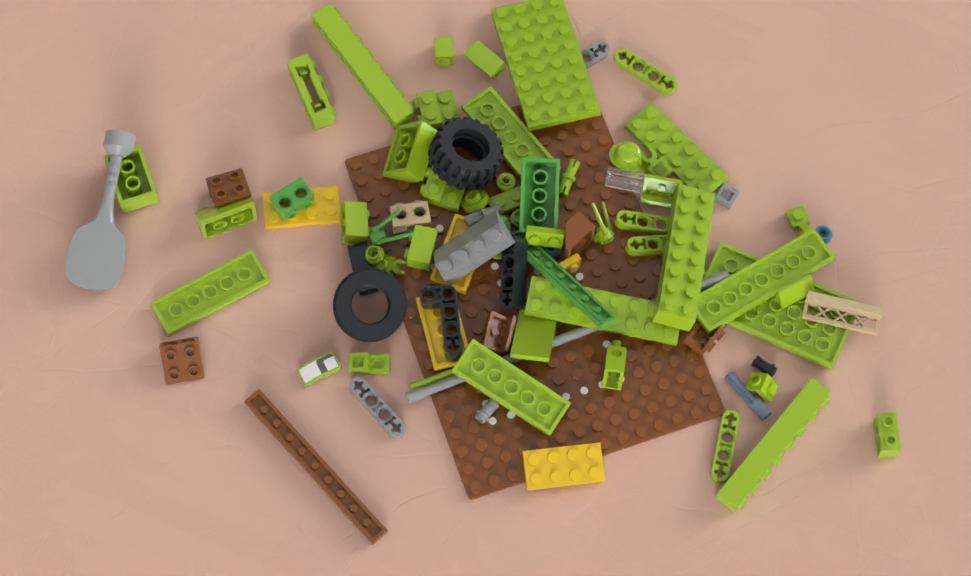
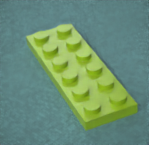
[461,86,561,178]
[624,102,730,193]
[150,250,271,337]
[451,339,571,437]

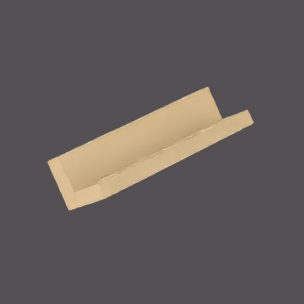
[801,291,884,336]

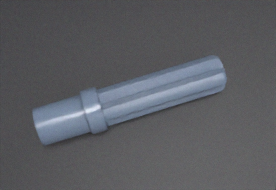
[725,372,771,420]

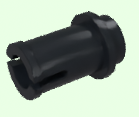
[751,355,778,377]

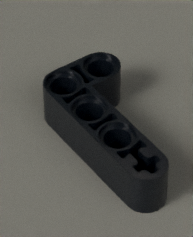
[500,235,528,311]
[420,285,462,362]

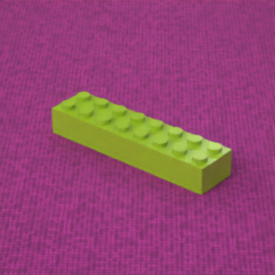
[652,184,716,332]

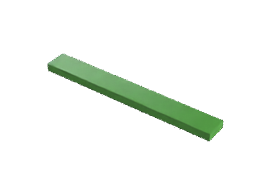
[510,230,617,329]

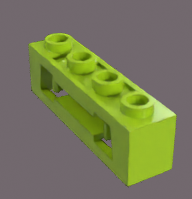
[287,53,337,131]

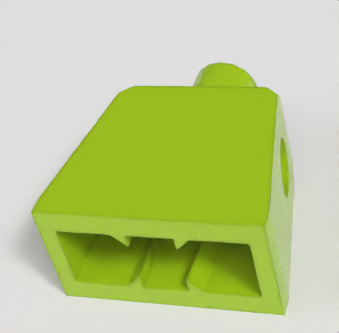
[602,340,627,390]

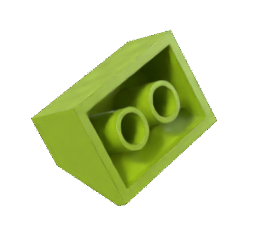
[382,120,437,183]
[195,197,257,240]

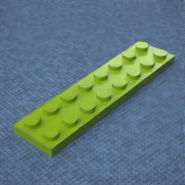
[696,228,836,334]
[524,276,680,346]

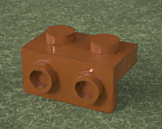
[480,311,517,356]
[683,322,727,356]

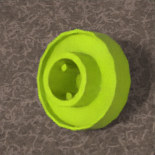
[461,190,489,213]

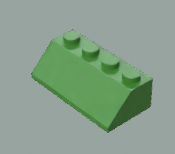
[519,157,560,234]

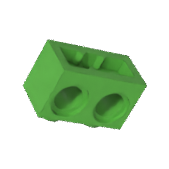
[269,177,315,221]

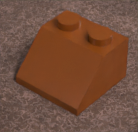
[563,211,595,260]

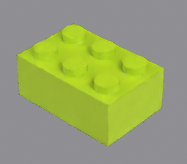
[104,144,159,214]

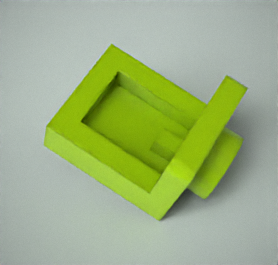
[746,372,779,402]

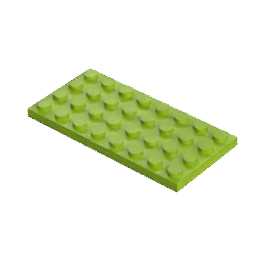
[491,0,601,131]
[700,242,861,370]

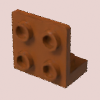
[205,168,252,207]
[159,336,204,385]

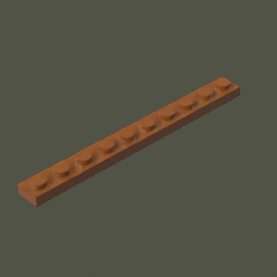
[244,389,388,545]

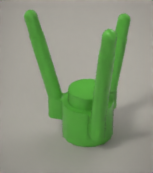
[369,209,415,246]

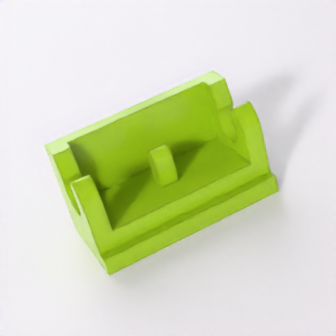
[464,39,506,79]

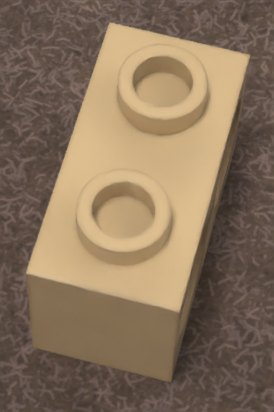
[390,200,431,234]

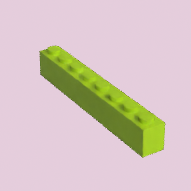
[312,3,415,130]
[716,378,831,513]

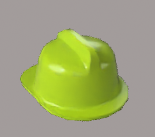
[609,141,651,177]

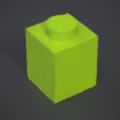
[434,36,454,67]

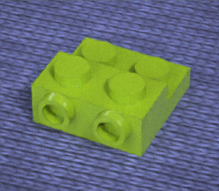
[413,89,459,130]
[420,166,466,212]

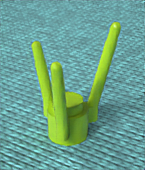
[591,201,614,245]

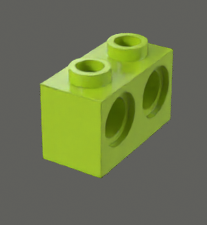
[873,412,901,458]

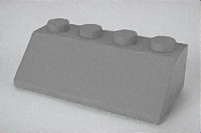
[433,210,515,284]

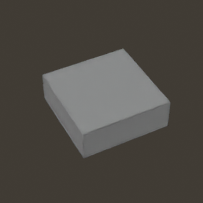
[715,183,739,209]

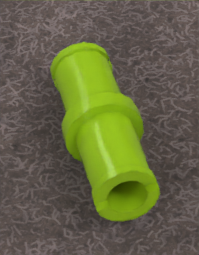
[559,159,580,198]

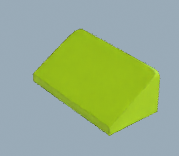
[775,274,814,309]

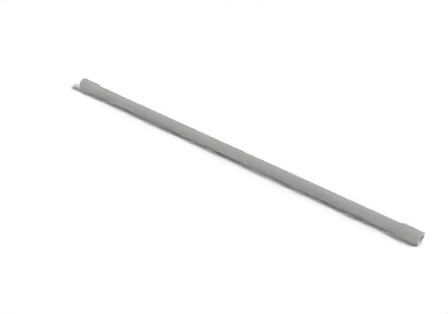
[405,270,729,404]

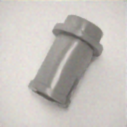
[475,398,499,424]

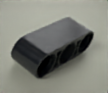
[348,242,379,297]

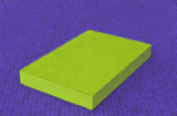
[510,309,558,362]

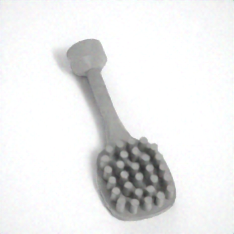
[65,130,136,291]

